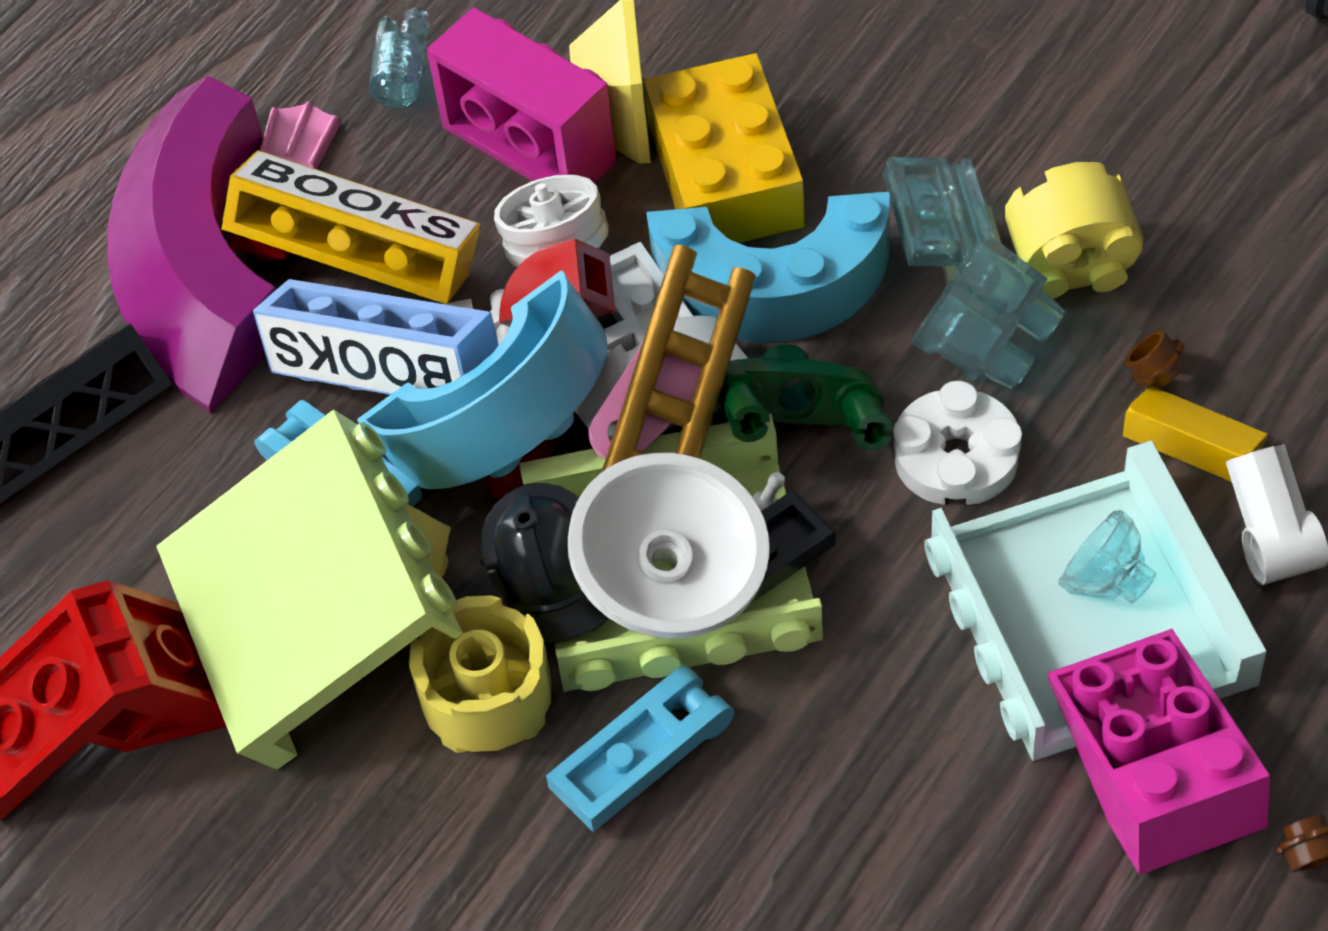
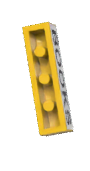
[222,150,481,304]

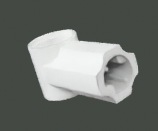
[1226,444,1328,585]

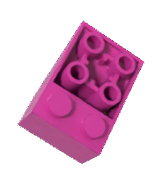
[1047,629,1270,875]

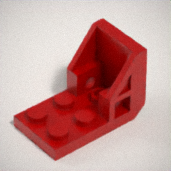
[0,580,227,821]

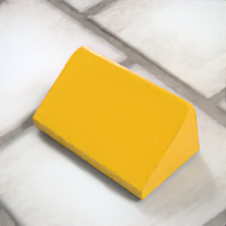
[1123,385,1268,482]

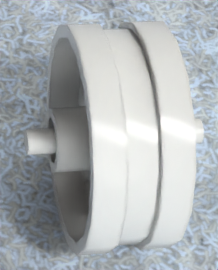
[494,175,609,267]

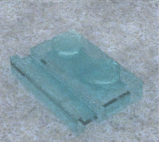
[883,157,999,266]

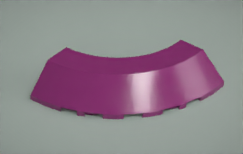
[107,76,276,414]

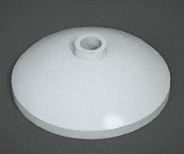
[568,453,769,638]

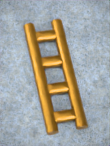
[601,245,756,473]

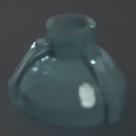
[1058,510,1157,603]

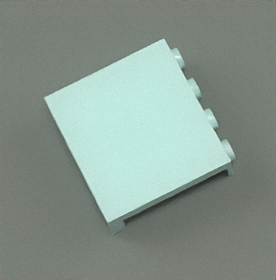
[924,440,1267,761]

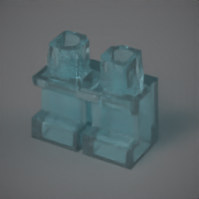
[910,234,1065,389]

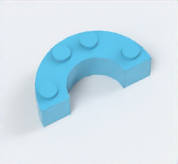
[647,191,890,343]
[357,270,608,489]

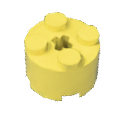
[1005,162,1143,300]
[409,596,552,753]

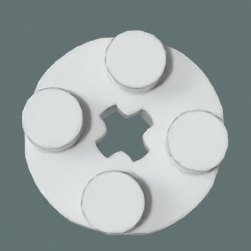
[893,381,1022,505]

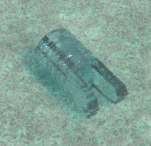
[368,7,429,108]

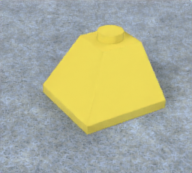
[569,0,651,164]

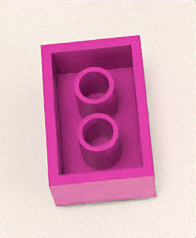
[427,7,617,184]

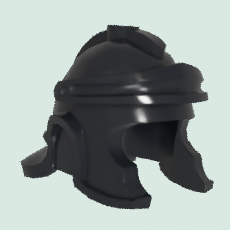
[480,483,609,645]

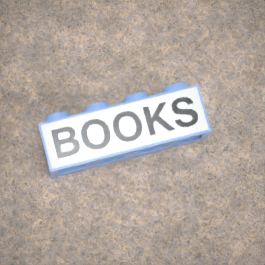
[253,279,499,395]

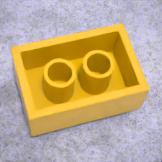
[643,53,805,243]

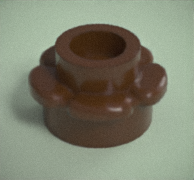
[1125,330,1184,388]
[1276,815,1328,873]

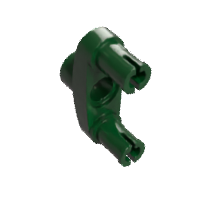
[716,344,893,451]

